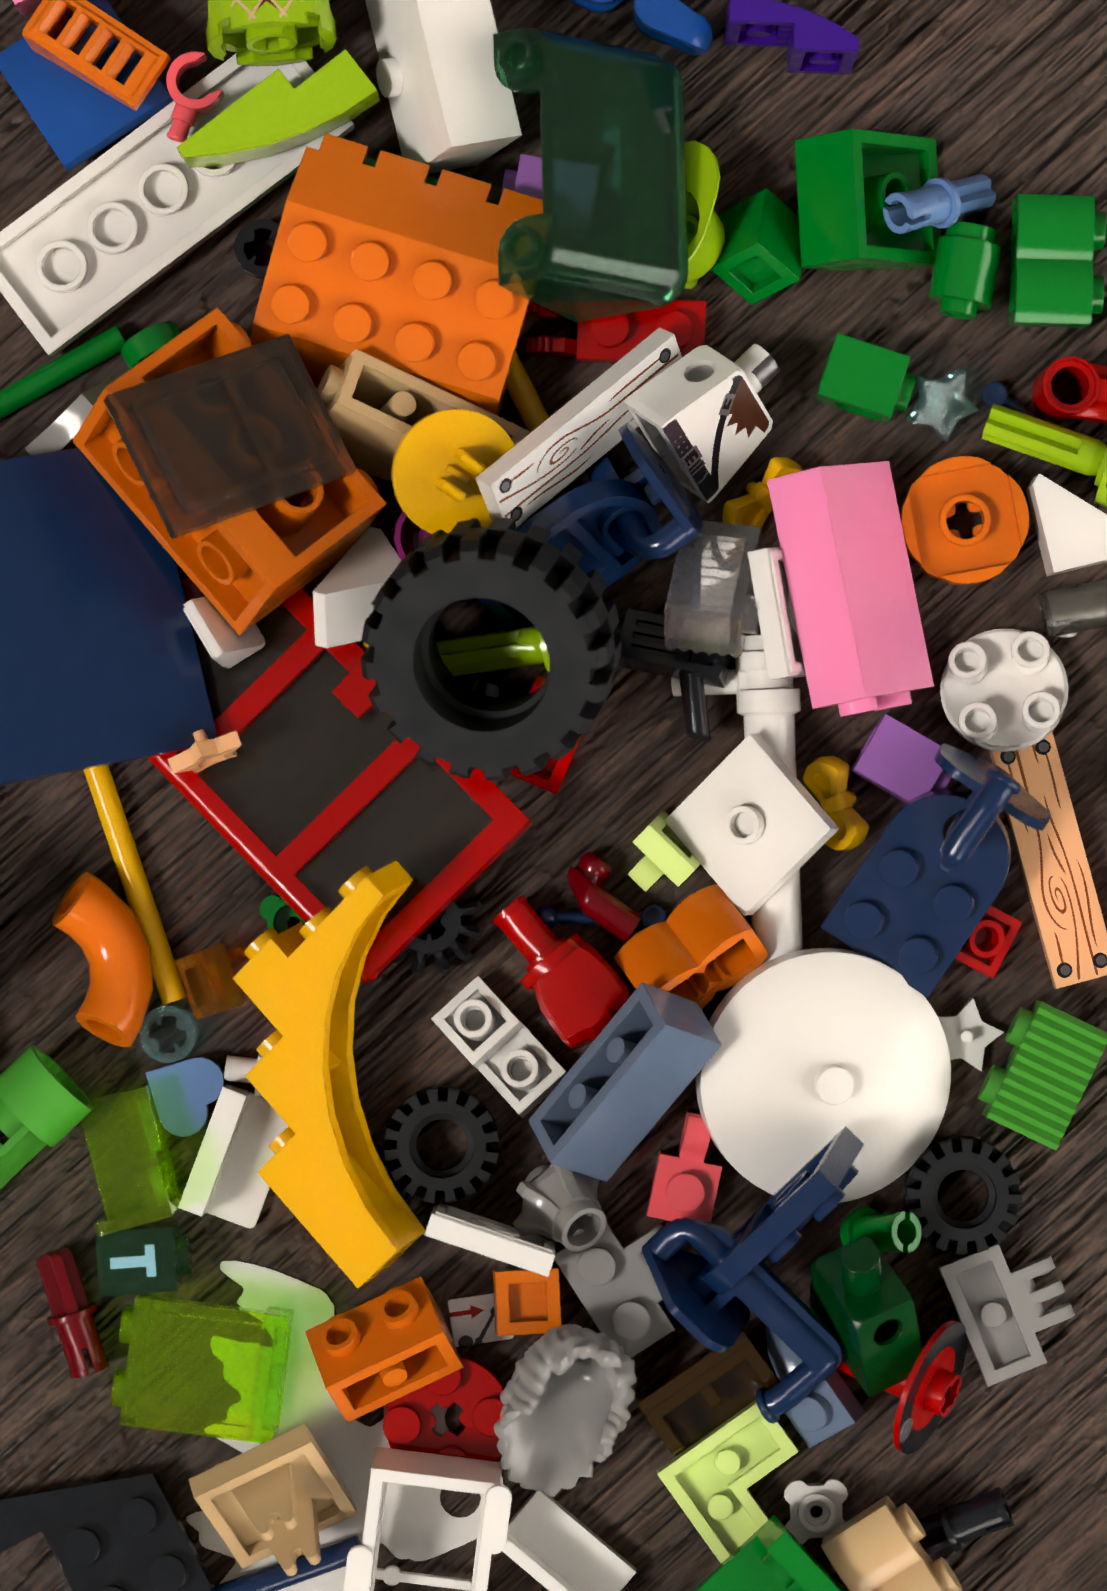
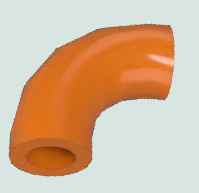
[52,872,154,1047]

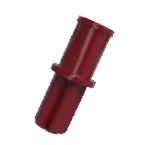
[36,1248,110,1379]

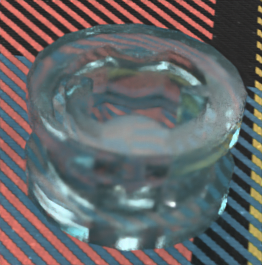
[139,1005,199,1063]

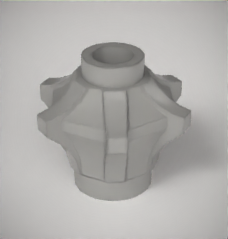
[513,1164,607,1252]

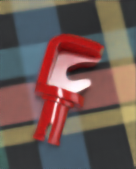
[492,895,630,1050]

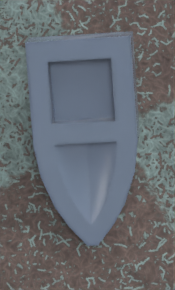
[766,1325,865,1448]

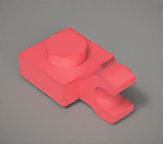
[646,1111,722,1222]

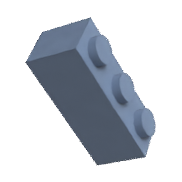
[528,982,722,1182]

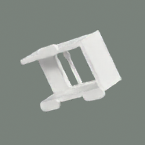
[343,1447,512,1591]

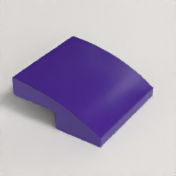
[724,0,859,75]

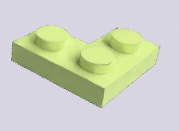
[656,1400,799,1564]

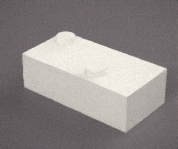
[365,0,522,173]

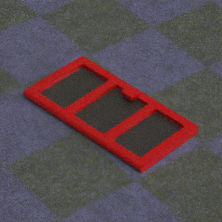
[147,576,532,984]

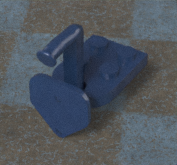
[475,423,703,630]
[821,744,1051,998]
[642,1126,864,1424]

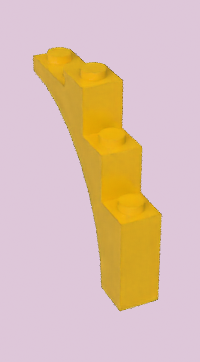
[232,860,426,1289]

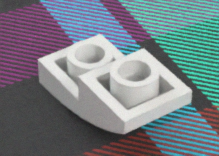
[431,976,568,1118]

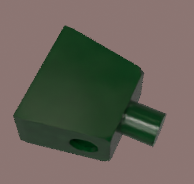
[809,1237,922,1397]

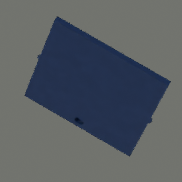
[0,448,217,786]

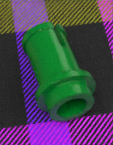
[840,1207,922,1253]

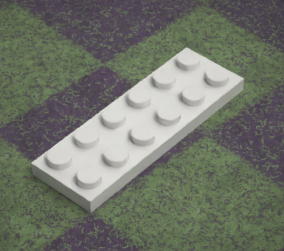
[0,54,355,358]

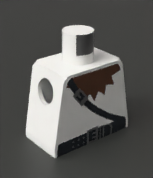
[623,344,780,504]

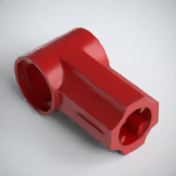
[1031,356,1107,423]

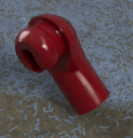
[567,852,642,942]

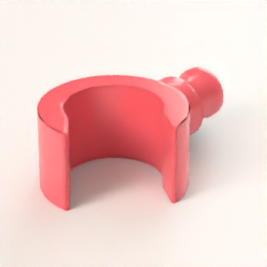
[166,51,225,143]

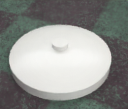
[696,948,951,1203]

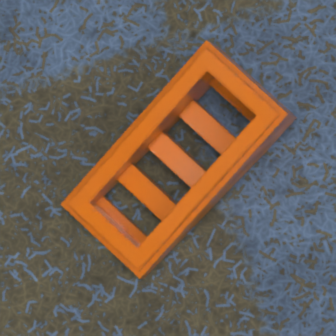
[22,0,171,111]

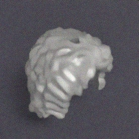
[493,1324,637,1497]

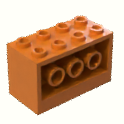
[72,307,387,636]

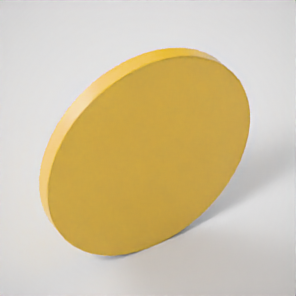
[391,408,515,534]

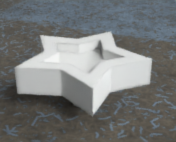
[938,998,1004,1072]

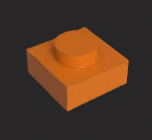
[492,1266,561,1336]

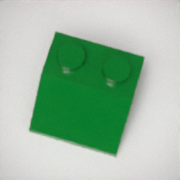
[795,128,941,272]

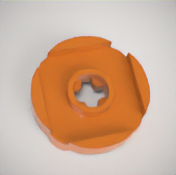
[900,456,1029,585]

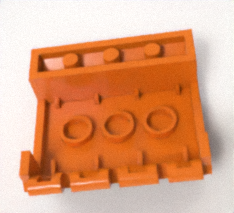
[250,133,554,416]

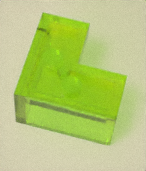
[81,1084,182,1236]

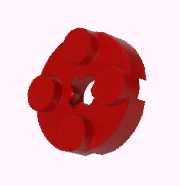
[383,1355,505,1462]

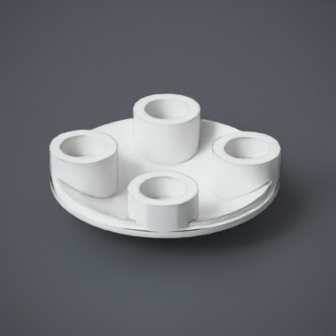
[940,629,1068,752]

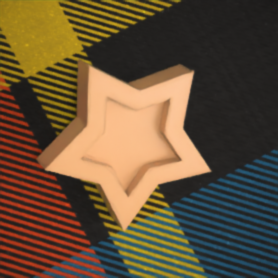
[167,729,242,774]

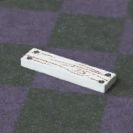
[475,327,682,528]

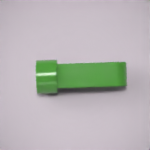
[0,1045,94,1189]

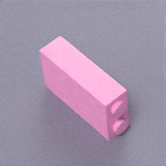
[767,461,934,717]

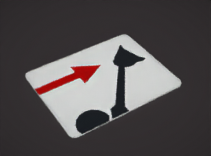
[448,1293,514,1347]

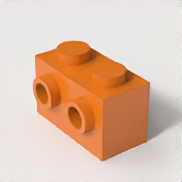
[305,1276,464,1423]

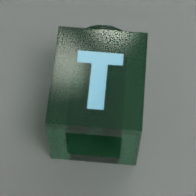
[95,1221,192,1297]

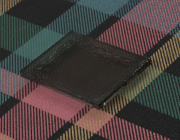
[103,334,357,539]

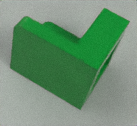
[711,188,802,305]

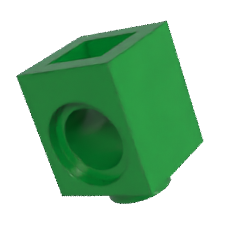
[814,333,917,424]

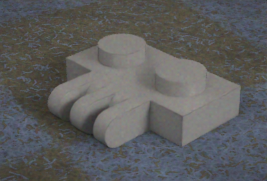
[554,1222,675,1358]
[937,1242,1075,1387]

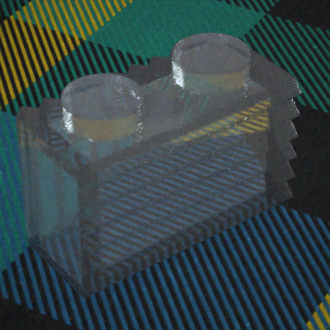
[664,520,761,658]

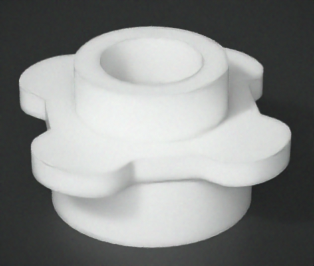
[784,1479,848,1544]

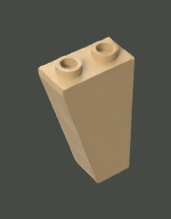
[300,349,531,482]

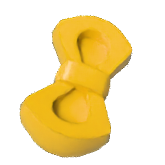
[722,457,803,540]
[803,756,869,851]

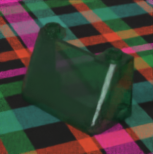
[493,28,688,323]

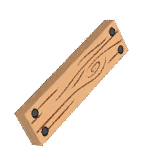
[989,732,1107,989]

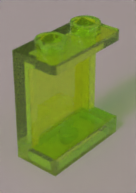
[111,1291,294,1444]

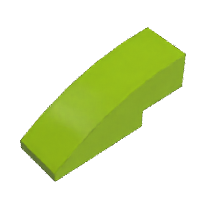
[176,49,380,168]

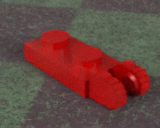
[526,296,706,364]

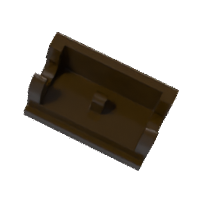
[636,1329,780,1456]

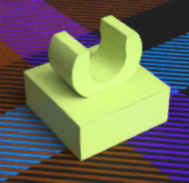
[628,810,700,892]

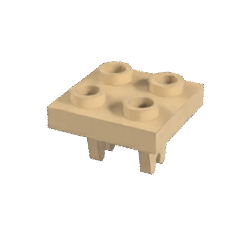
[188,1423,358,1576]

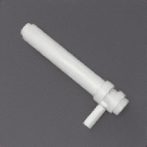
[671,635,803,965]

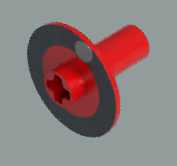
[836,1320,967,1454]

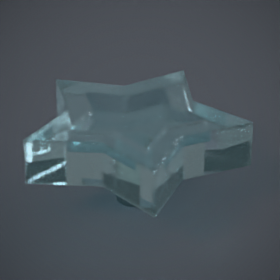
[906,367,979,442]

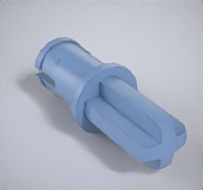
[883,174,996,234]

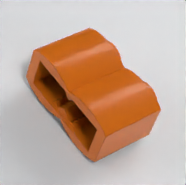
[614,884,769,1009]

